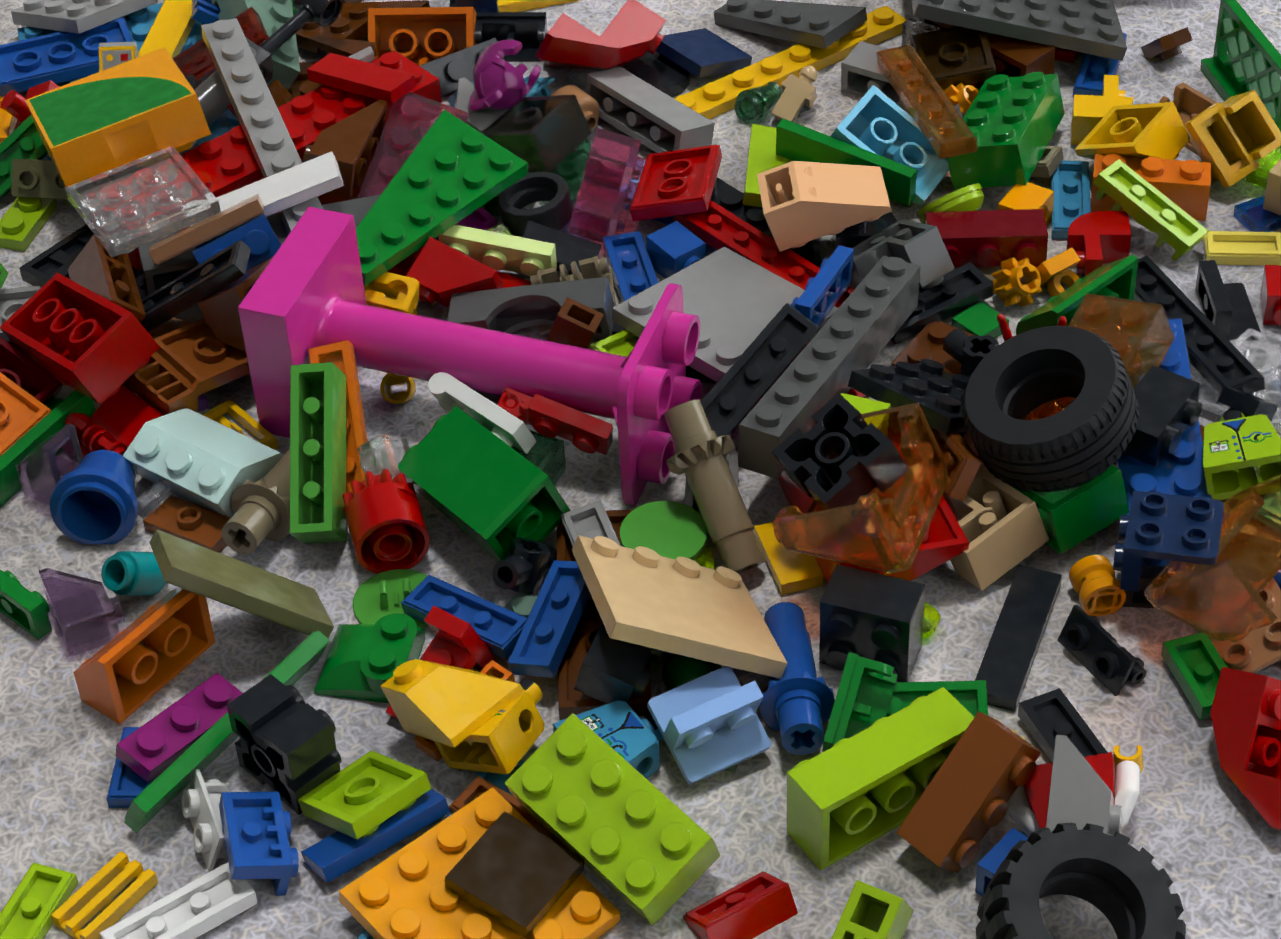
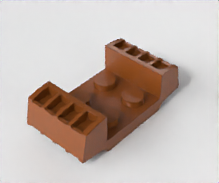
[125,318,250,415]

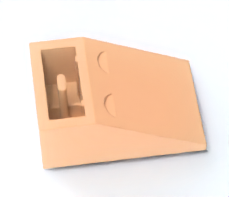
[757,161,892,252]

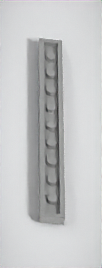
[201,18,324,235]

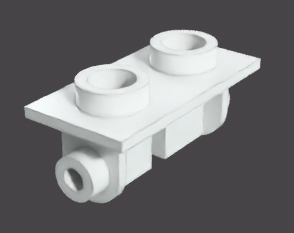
[181,769,229,871]

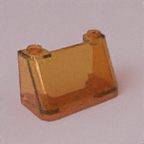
[772,402,948,573]

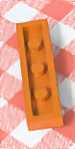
[308,340,373,493]

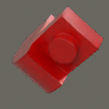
[1066,211,1131,278]

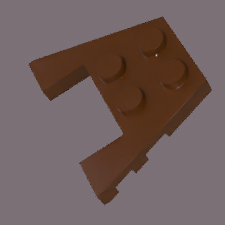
[296,0,430,57]

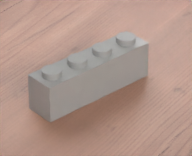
[585,67,715,153]

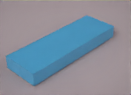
[1050,161,1091,239]

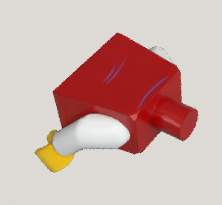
[1007,745,1144,836]

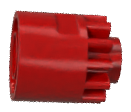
[342,469,430,574]

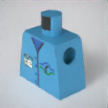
[553,700,664,779]

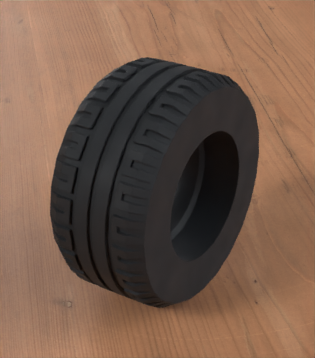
[962,326,1139,492]

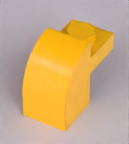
[1071,75,1134,145]

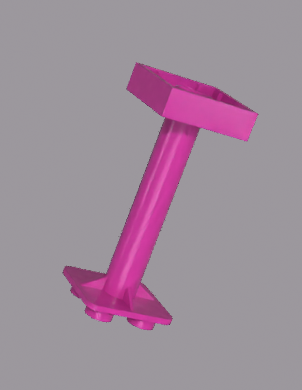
[238,207,702,506]

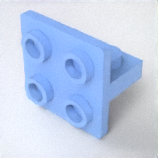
[647,666,771,785]

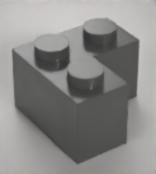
[850,219,955,290]

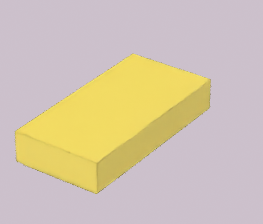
[1203,231,1281,266]

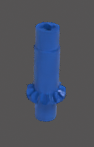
[760,602,835,755]

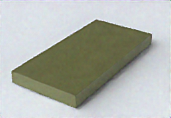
[149,529,334,638]

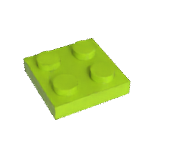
[298,750,432,840]

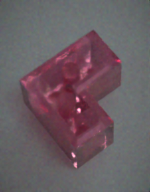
[568,128,645,243]

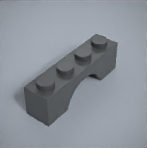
[447,277,614,340]

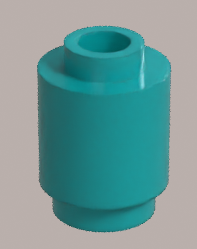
[101,551,166,596]

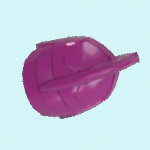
[468,40,541,112]

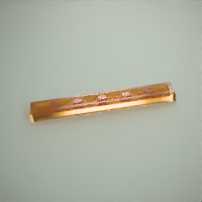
[876,45,977,159]

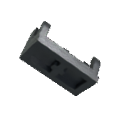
[474,12,548,62]

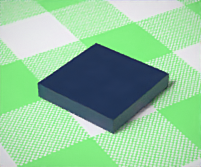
[656,28,752,78]

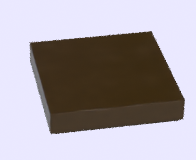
[912,26,996,91]
[445,811,585,938]

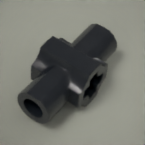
[943,329,999,377]
[492,537,557,595]

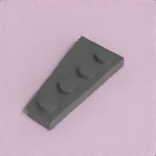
[714,0,867,49]

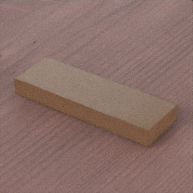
[149,194,265,265]

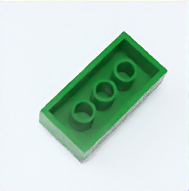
[945,72,1065,189]

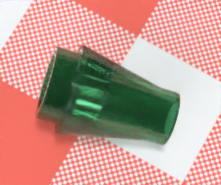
[734,82,782,124]

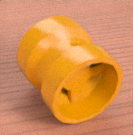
[1069,555,1126,617]

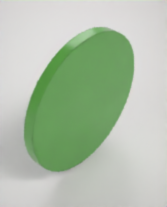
[620,501,707,560]
[353,569,427,628]

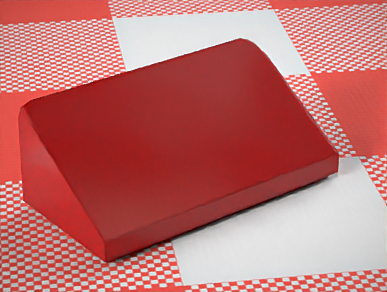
[683,871,798,939]

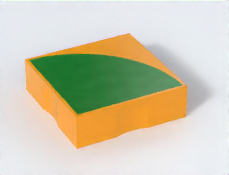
[25,47,211,190]

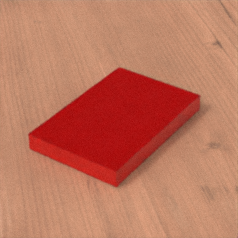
[630,144,722,221]

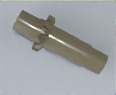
[663,399,765,574]
[222,448,290,555]

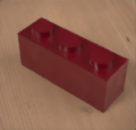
[925,209,1048,268]

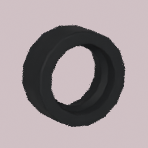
[497,172,574,237]

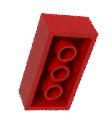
[0,272,160,405]

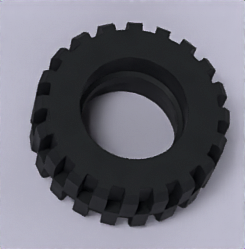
[975,822,1186,939]

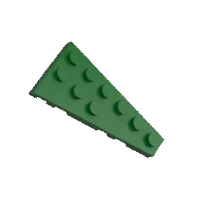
[355,109,528,286]

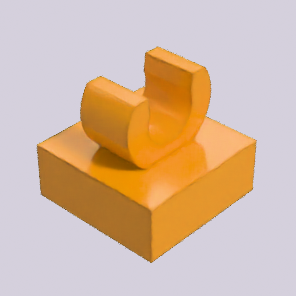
[1037,247,1081,297]

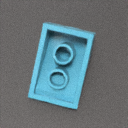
[830,85,949,205]

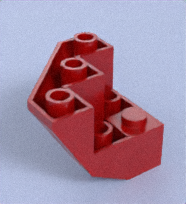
[1210,667,1281,830]

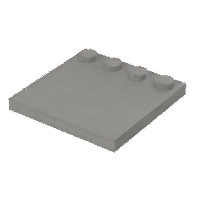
[612,247,838,382]

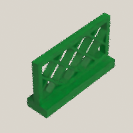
[1200,0,1281,147]

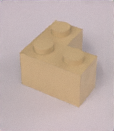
[950,467,1049,591]

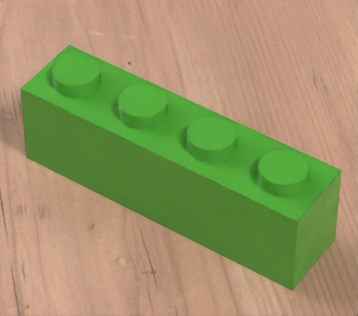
[290,362,346,544]

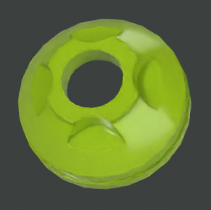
[916,183,984,224]

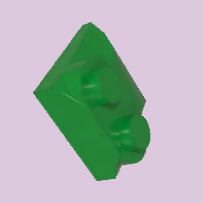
[314,613,426,704]

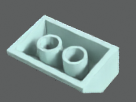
[123,408,283,518]

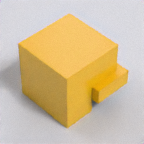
[1185,90,1281,188]

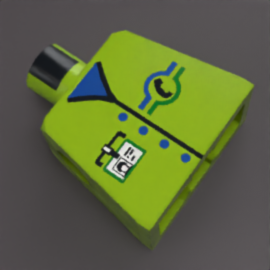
[1203,410,1281,500]

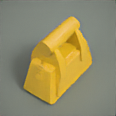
[363,272,420,315]

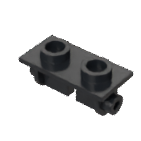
[1057,605,1147,696]

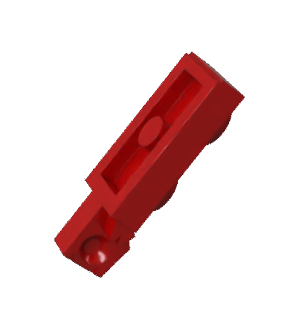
[497,387,613,455]

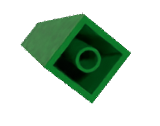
[396,406,571,562]

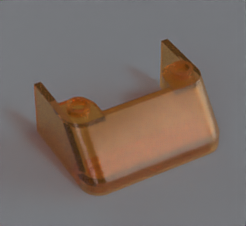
[1144,474,1281,643]

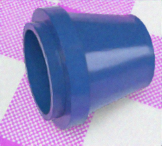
[50,450,138,544]

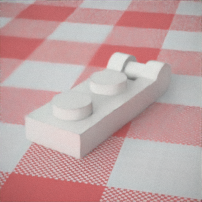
[428,372,537,454]

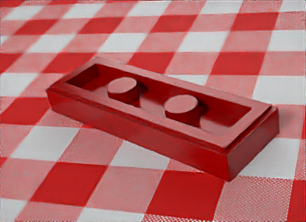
[307,53,416,104]

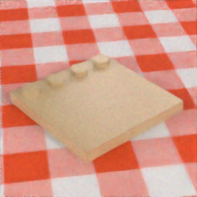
[572,535,787,679]

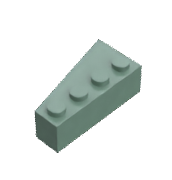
[211,0,300,90]

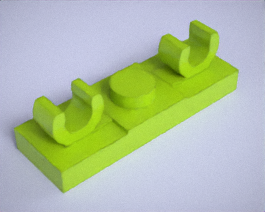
[1093,159,1209,261]

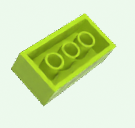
[787,687,974,871]
[505,713,720,926]

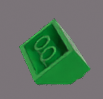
[1016,254,1139,335]

